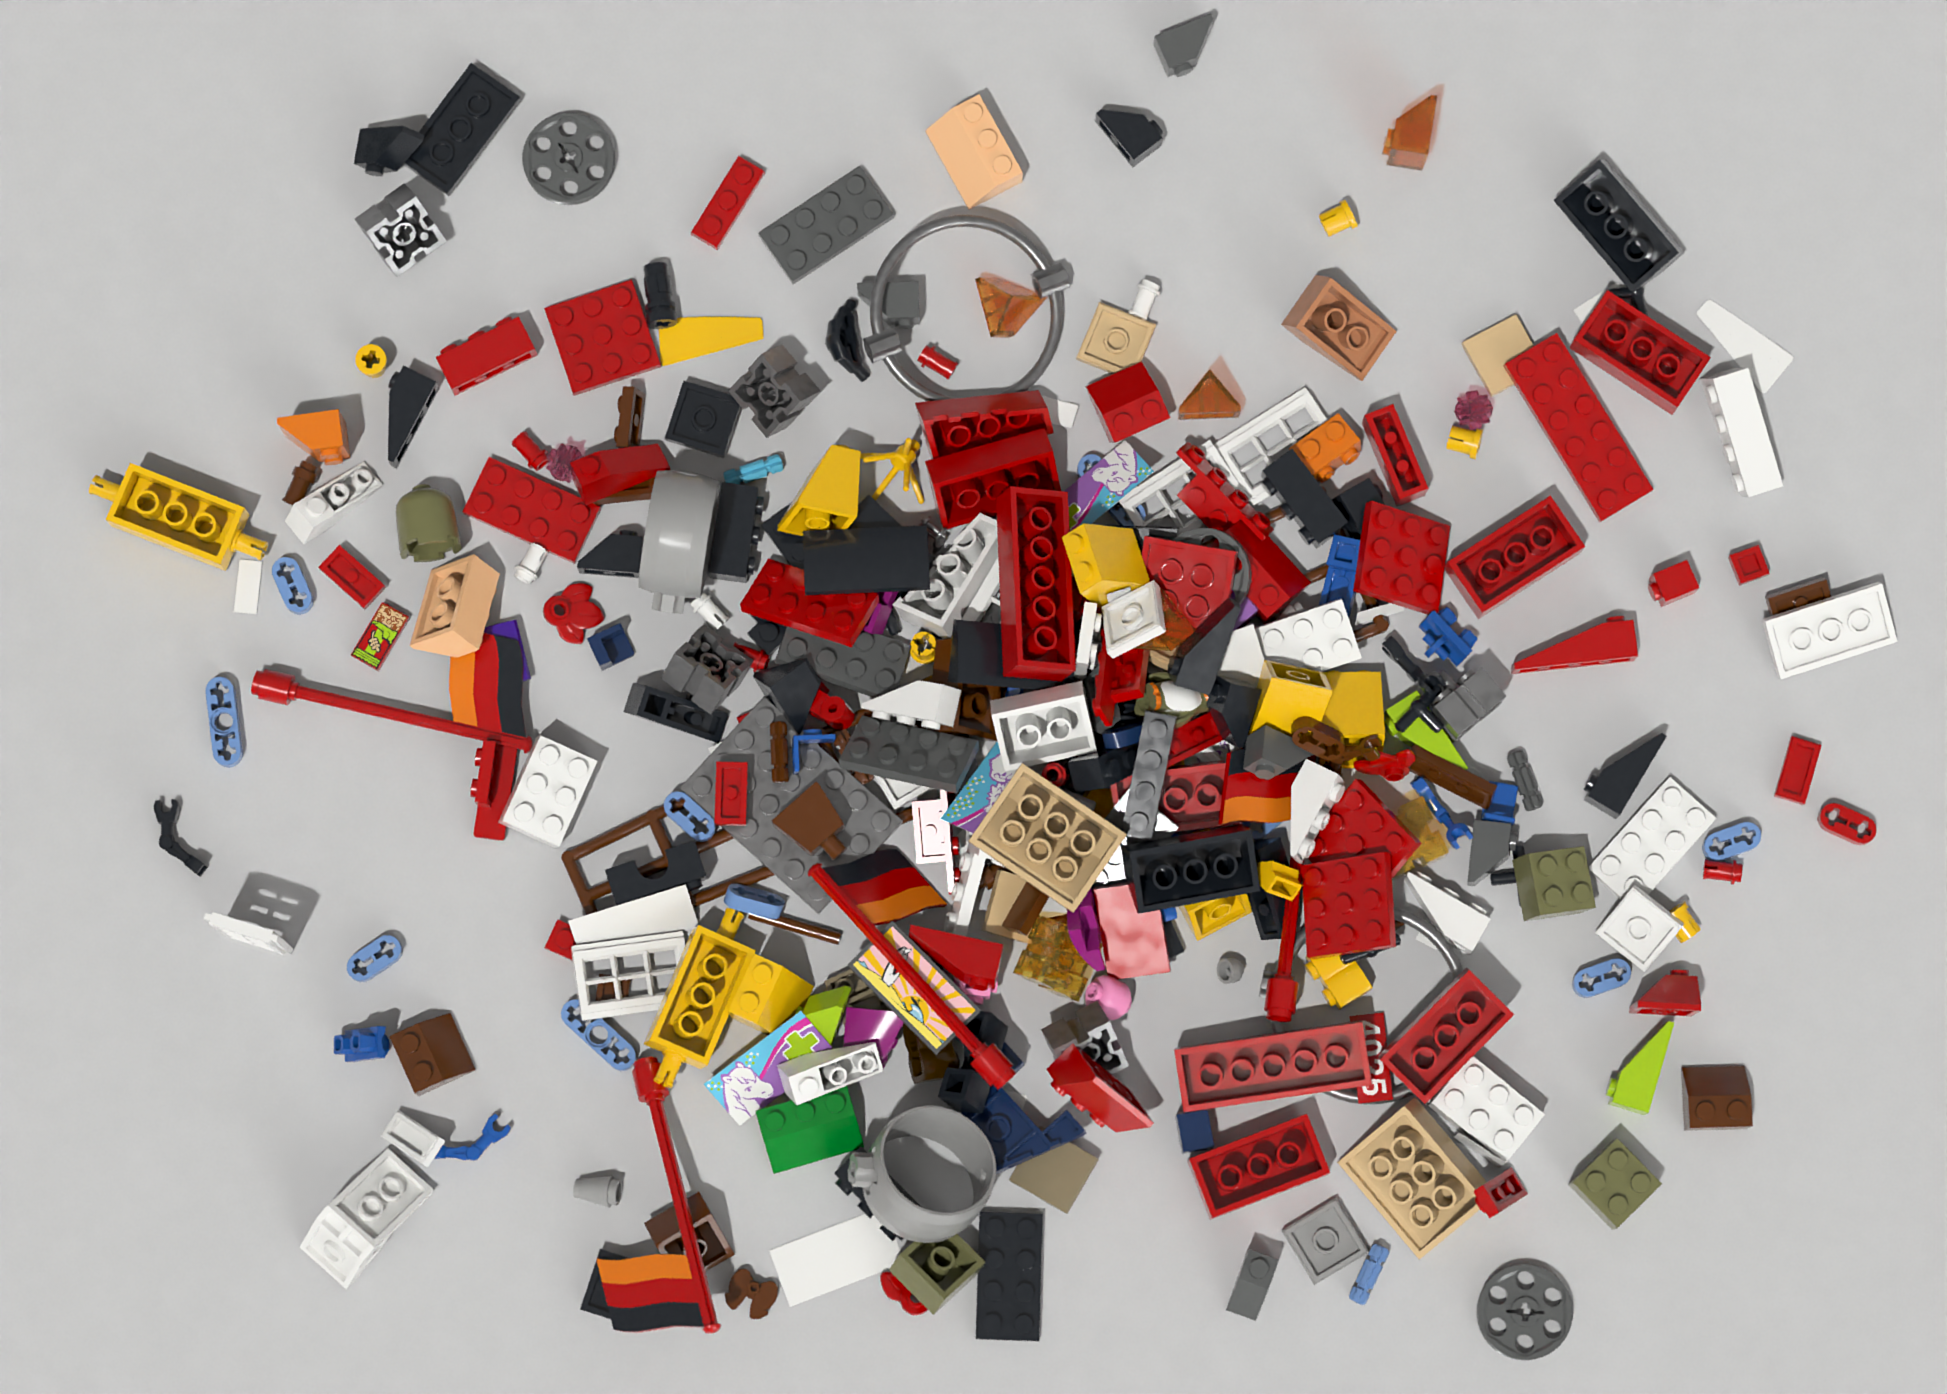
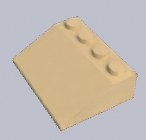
[968,763,1127,913]
[1337,1097,1487,1260]

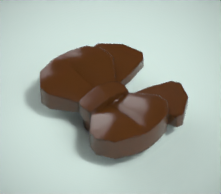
[724,1269,778,1319]

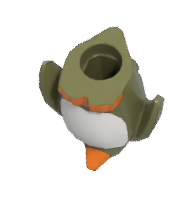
[1134,672,1209,729]

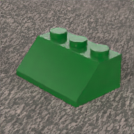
[755,1086,865,1174]

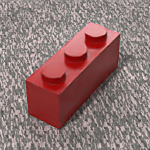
[436,316,538,396]
[1362,404,1429,507]

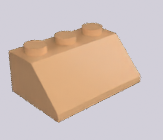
[925,94,1023,210]
[410,554,500,657]

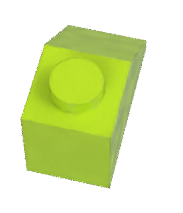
[795,986,851,1046]

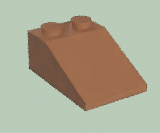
[1281,275,1397,381]

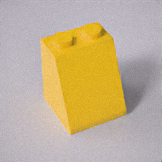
[777,445,861,536]
[1062,523,1150,609]
[1248,660,1333,737]
[1318,670,1385,768]
[1178,828,1252,941]
[728,953,814,1035]

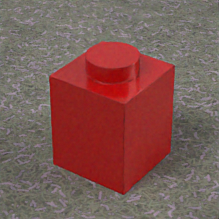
[1648,560,1700,607]

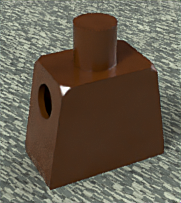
[772,781,847,861]

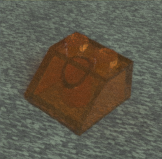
[1382,95,1437,171]

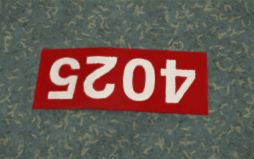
[1349,1012,1393,1104]

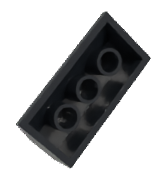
[1553,160,1685,293]
[1121,824,1260,914]

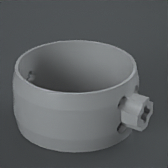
[639,470,720,614]
[848,1106,996,1243]

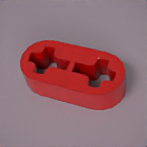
[1817,803,1877,845]

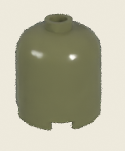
[395,484,462,562]

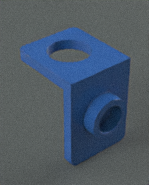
[792,729,836,775]
[1480,781,1518,826]

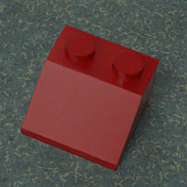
[1085,361,1170,443]

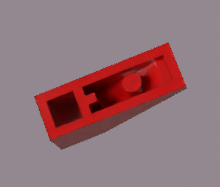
[570,444,671,506]
[909,925,1003,991]

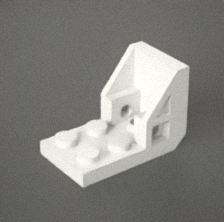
[300,1148,434,1289]

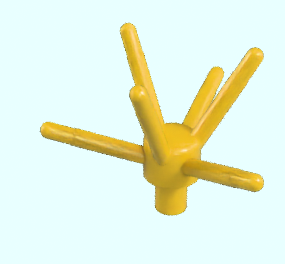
[860,438,924,504]

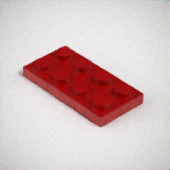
[462,457,601,564]
[740,558,880,647]

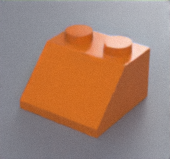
[277,409,351,465]

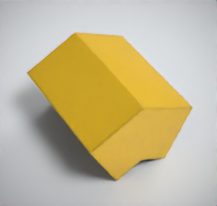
[1257,861,1303,901]

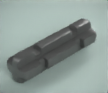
[1507,751,1543,811]

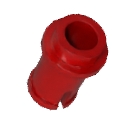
[917,345,958,380]
[511,431,550,471]
[733,642,771,673]
[1041,763,1069,787]
[1703,859,1743,885]

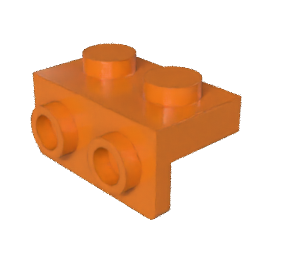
[1289,413,1361,483]

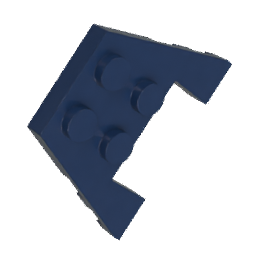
[961,1042,1087,1174]

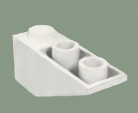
[285,462,383,544]
[861,680,961,730]
[1290,759,1345,864]
[1404,871,1491,954]
[777,1042,883,1105]

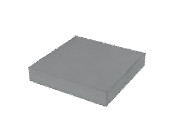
[1282,1198,1369,1285]

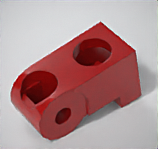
[809,682,855,730]

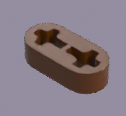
[1291,717,1345,761]

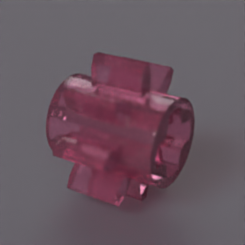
[1454,390,1493,430]
[546,443,584,483]

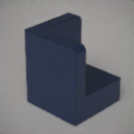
[587,623,635,671]
[1175,1110,1214,1154]

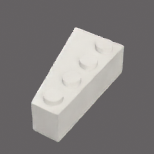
[1699,367,1783,497]
[892,513,998,639]

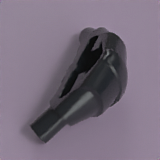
[825,299,870,382]

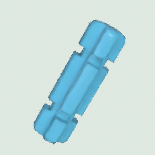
[723,454,784,484]

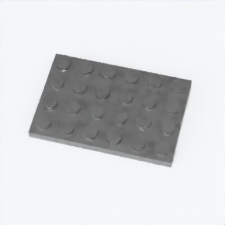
[680,697,903,914]

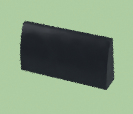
[803,525,930,596]
[948,619,1074,690]

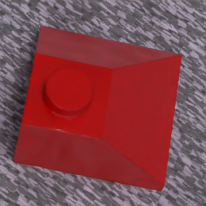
[1629,970,1701,1017]

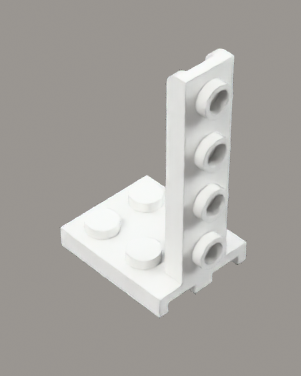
[1074,602,1168,681]
[942,831,1003,972]

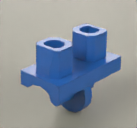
[1419,607,1477,667]
[334,1026,390,1062]

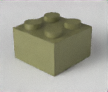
[1512,846,1596,921]
[1568,1138,1662,1230]
[889,1234,985,1315]

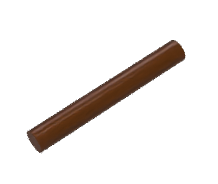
[748,914,841,945]

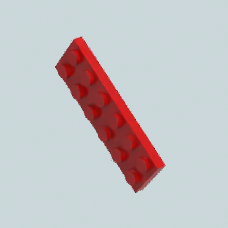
[1503,333,1654,523]

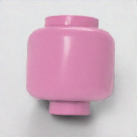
[1085,975,1132,1020]

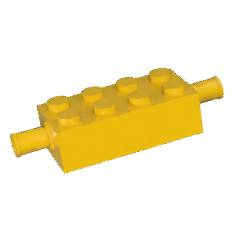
[89,463,268,571]
[644,908,756,1088]

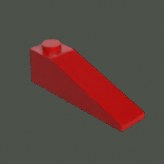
[1511,616,1638,674]

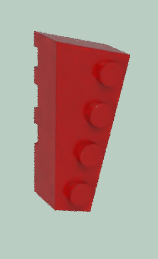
[915,390,1054,459]

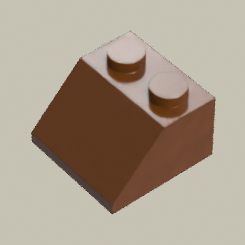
[389,1013,476,1096]
[1681,1066,1753,1131]
[644,1192,735,1272]

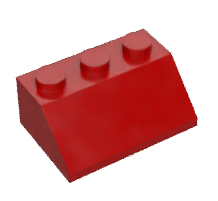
[1209,520,1311,624]
[1046,1043,1154,1133]

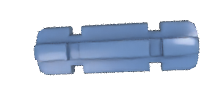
[1349,1244,1389,1305]

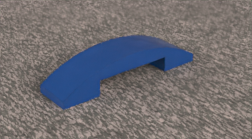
[1319,534,1360,618]

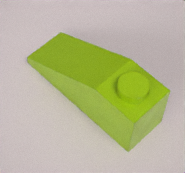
[1384,690,1468,771]
[1605,1021,1674,1115]

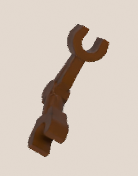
[1323,735,1382,778]

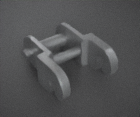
[918,516,947,555]

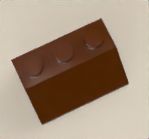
[927,639,1002,741]

